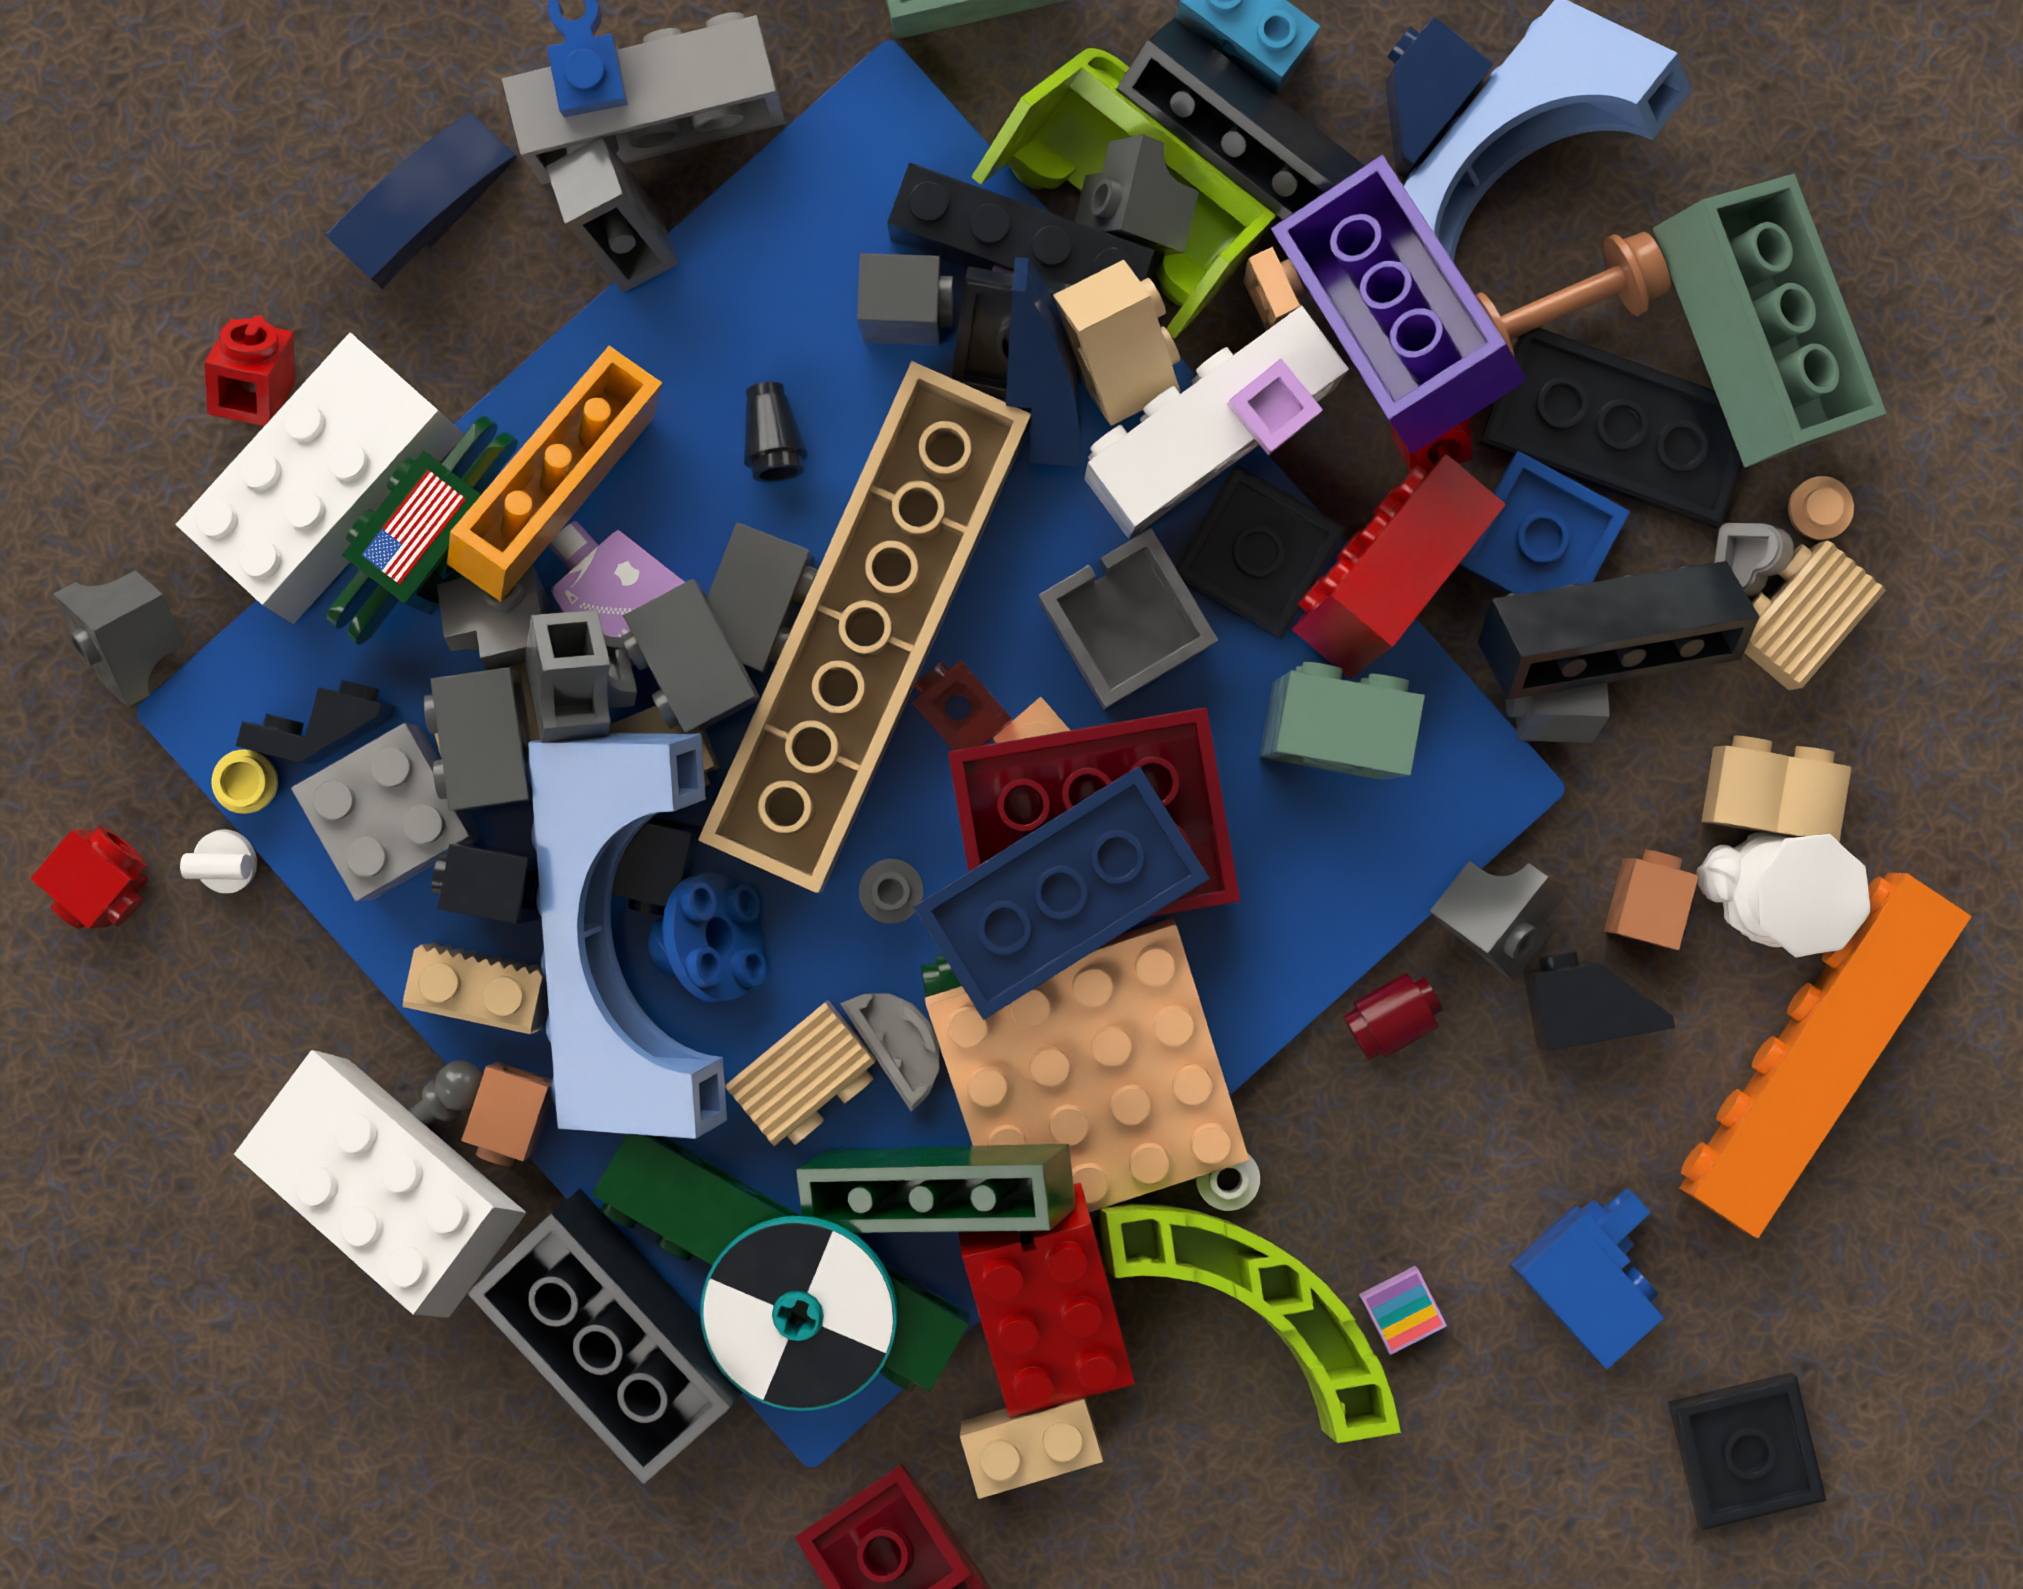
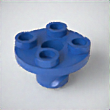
[648,872,767,1003]

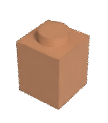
[1604,849,1699,950]
[461,1061,553,1166]

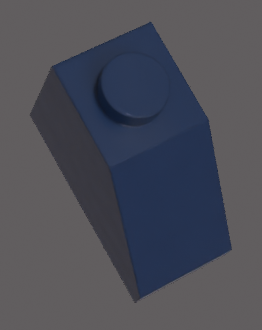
[1385,16,1494,178]

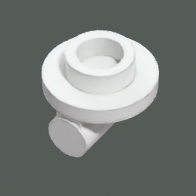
[180,829,257,893]

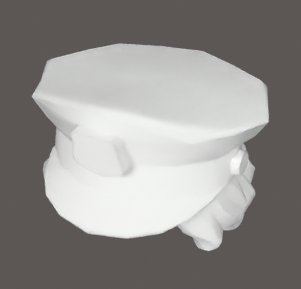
[1697,832,1871,958]

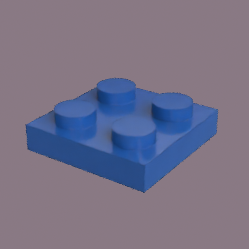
[1457,451,1630,595]

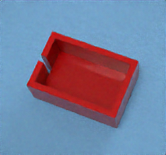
[1291,454,1506,679]
[958,1182,1135,1418]

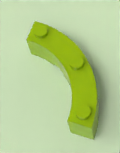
[1097,1203,1401,1443]

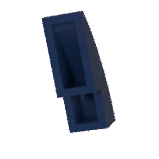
[325,112,517,289]
[1006,257,1081,467]

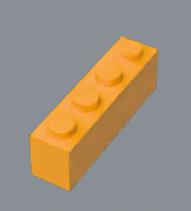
[447,346,662,602]

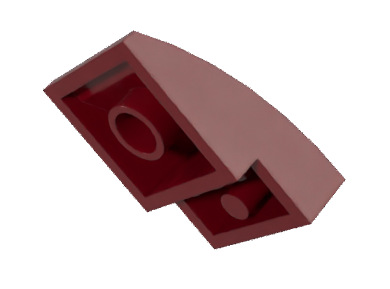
[794,1464,992,1589]

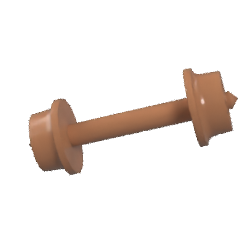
[1475,232,1671,358]

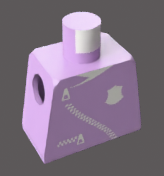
[548,521,685,667]

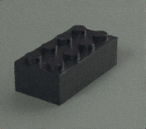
[467,1188,743,1485]

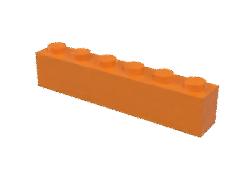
[1679,873,1972,1239]

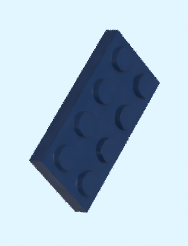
[913,766,1210,1020]

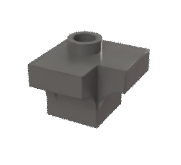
[1075,135,1199,257]
[437,564,552,670]
[53,570,185,707]
[524,610,637,743]
[1430,861,1565,982]

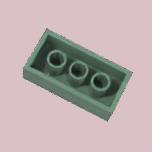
[1653,173,1887,468]

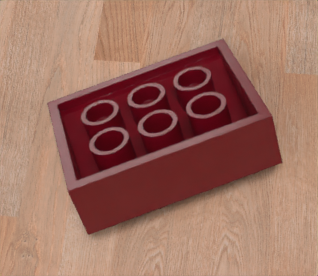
[948,707,1240,917]

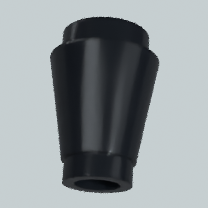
[744,382,808,482]

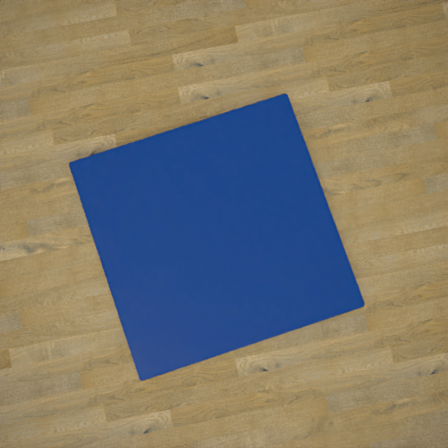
[137,40,1565,1467]

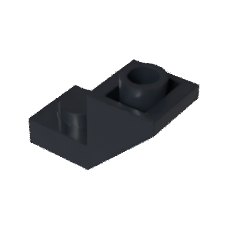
[236,679,395,764]

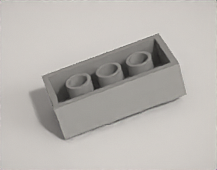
[502,12,786,184]

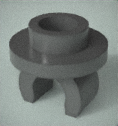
[859,859,924,924]

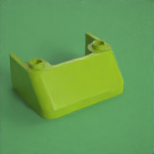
[971,48,1278,339]

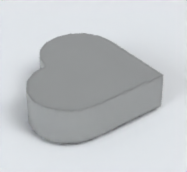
[1715,523,1794,598]

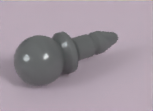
[408,1060,483,1127]

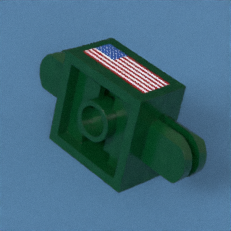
[326,416,518,645]

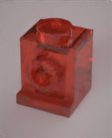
[912,660,1012,750]

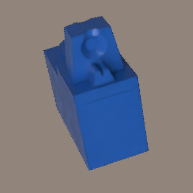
[1510,1189,1664,1370]

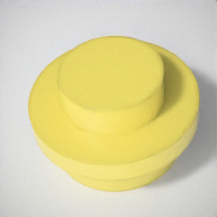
[212,749,278,814]

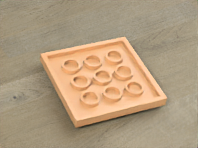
[925,917,1249,1235]

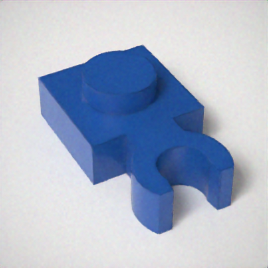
[547,0,628,118]

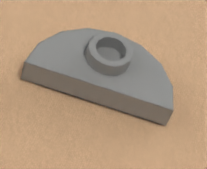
[840,993,940,1111]

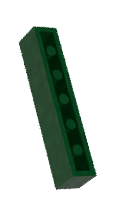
[591,1134,970,1392]

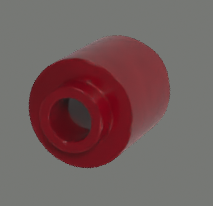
[1343,973,1443,1060]

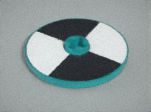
[700,1216,898,1411]

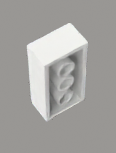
[1084,305,1349,540]
[175,333,465,624]
[234,1050,527,1318]

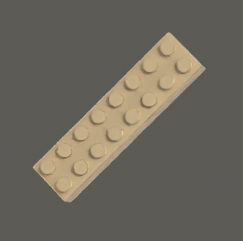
[698,361,1031,893]

